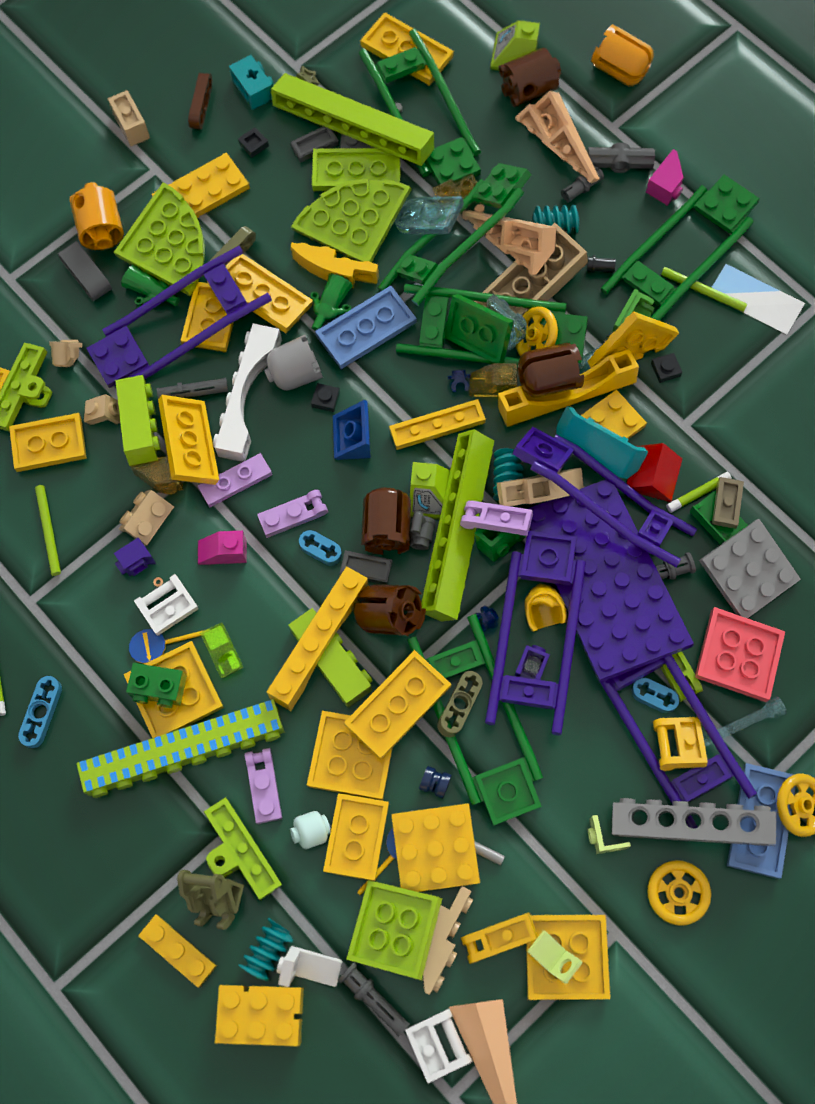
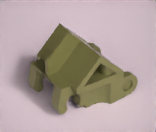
[177,870,244,930]

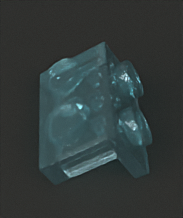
[487,294,527,351]

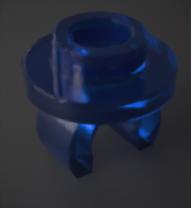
[448,370,471,392]
[475,605,499,632]

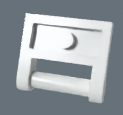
[134,574,199,636]
[405,1008,472,1083]

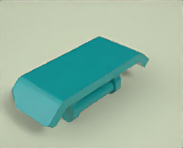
[556,407,648,479]

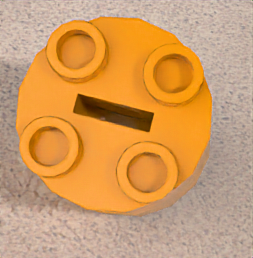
[69,182,124,250]

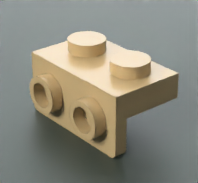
[119,490,174,546]

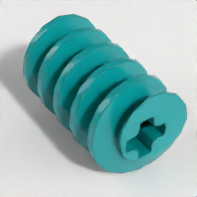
[532,205,579,234]
[493,448,524,501]
[238,918,294,981]

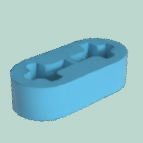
[299,530,342,566]
[631,678,679,713]

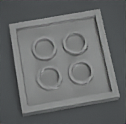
[699,519,801,618]

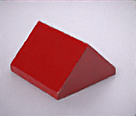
[626,443,682,502]

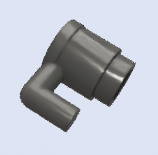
[410,511,436,550]

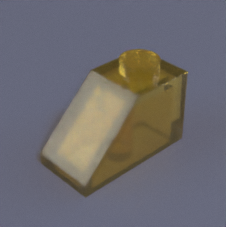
[469,363,517,397]
[130,456,183,494]

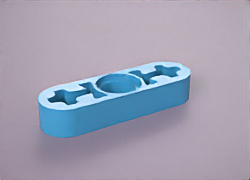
[18,676,62,748]

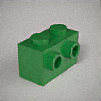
[474,506,526,562]
[126,663,187,708]

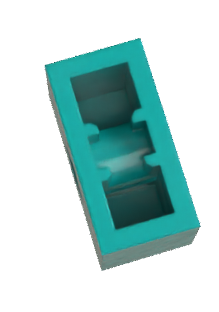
[229,55,275,109]

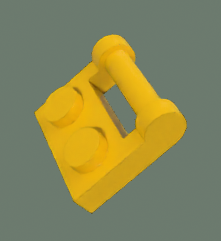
[653,717,708,771]

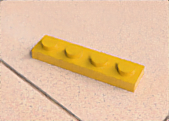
[389,399,486,450]

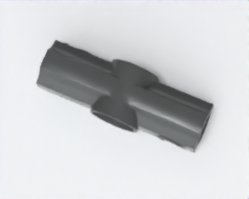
[587,143,655,173]

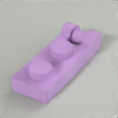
[257,490,328,538]
[460,501,533,536]
[245,748,283,824]

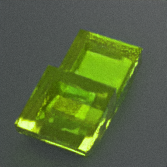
[200,622,244,678]

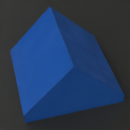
[333,400,371,460]

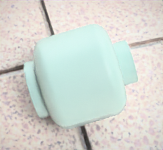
[290,811,331,849]

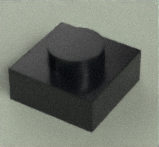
[238,127,269,158]
[651,353,683,383]
[311,383,340,412]

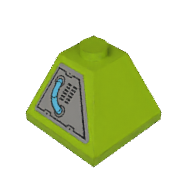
[490,20,540,71]
[410,462,450,520]

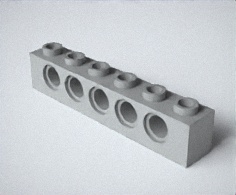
[612,798,776,846]

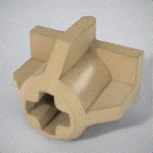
[50,340,82,367]

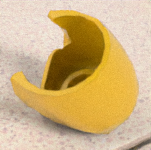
[525,583,567,632]

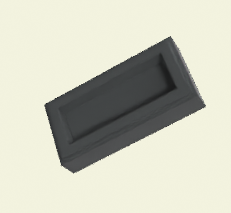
[290,126,339,163]
[340,550,392,585]

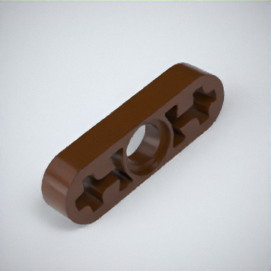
[189,73,212,129]

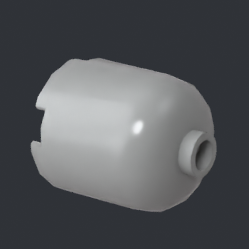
[264,335,323,391]

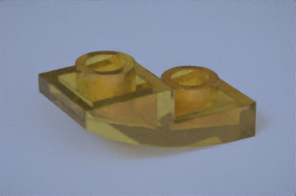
[432,174,477,208]

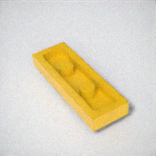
[138,914,217,988]

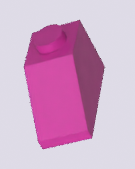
[646,149,684,206]
[198,530,247,565]

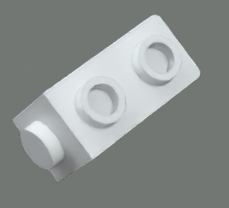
[277,946,342,987]

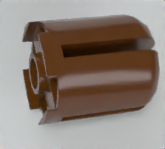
[518,343,584,398]
[361,487,411,555]
[353,585,426,636]

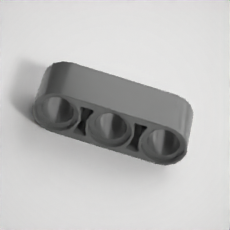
[57,241,112,301]

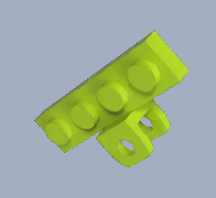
[0,342,52,431]
[204,797,282,901]

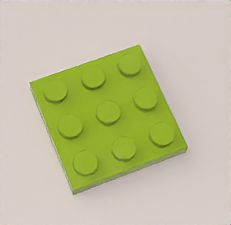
[346,880,442,981]

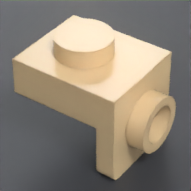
[84,394,120,425]

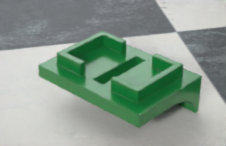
[689,491,748,545]

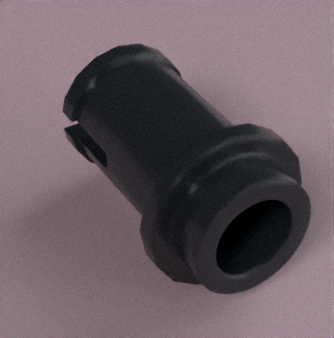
[586,255,616,273]

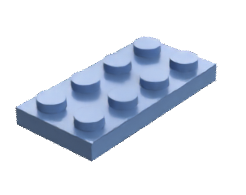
[315,286,417,369]
[727,763,796,879]

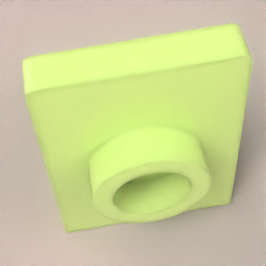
[588,815,631,854]
[527,930,583,984]

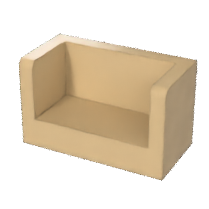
[108,90,150,147]

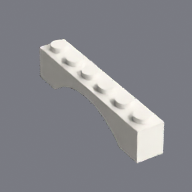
[213,324,282,462]

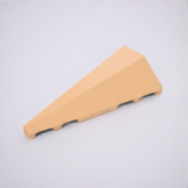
[515,91,599,183]

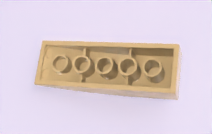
[474,223,588,332]

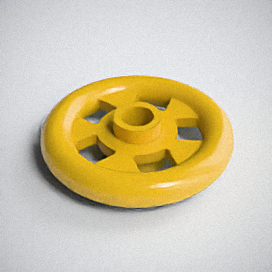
[514,307,558,356]
[777,773,815,837]
[648,860,711,925]

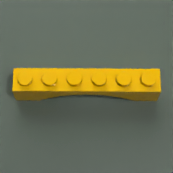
[498,349,639,427]
[267,566,369,711]

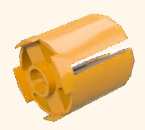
[591,24,654,86]

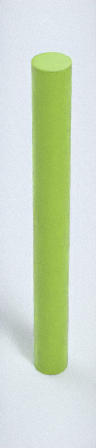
[661,267,748,312]
[35,485,61,576]

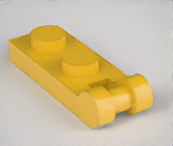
[461,913,538,964]

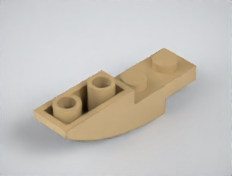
[497,468,584,506]
[423,886,473,995]

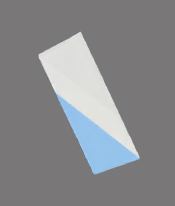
[712,264,805,334]

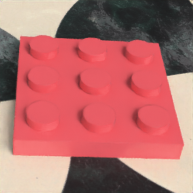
[694,607,785,702]

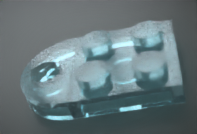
[394,196,464,234]

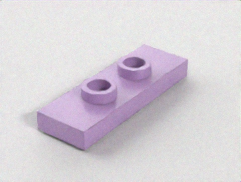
[198,453,272,508]

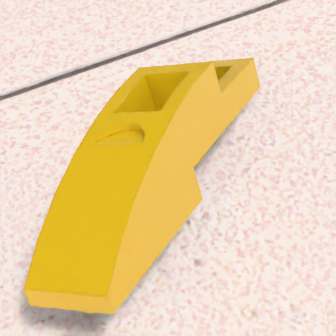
[291,243,379,288]

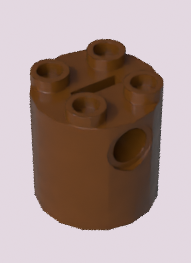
[498,48,561,107]

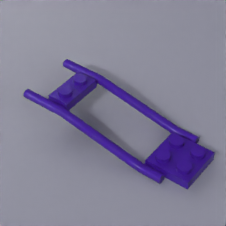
[86,246,272,388]
[512,427,697,568]
[485,531,586,735]
[600,655,757,829]

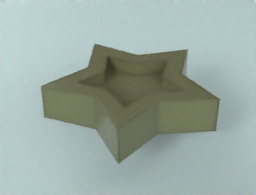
[296,66,320,86]

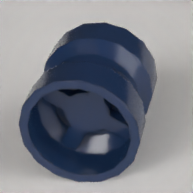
[419,766,452,799]

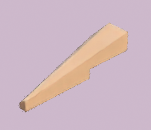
[462,210,556,275]
[449,999,517,1104]

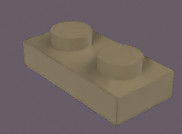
[712,477,744,529]

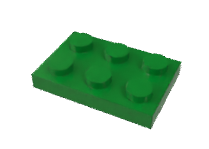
[445,294,514,365]

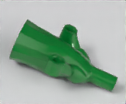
[121,264,180,308]
[310,274,353,331]

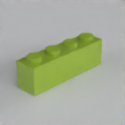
[115,375,161,466]
[288,608,373,708]

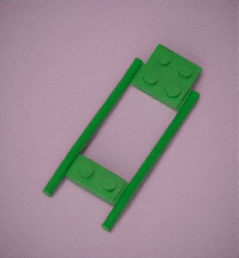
[359,29,481,191]
[377,163,531,306]
[601,174,759,321]
[396,284,588,368]
[407,614,543,825]

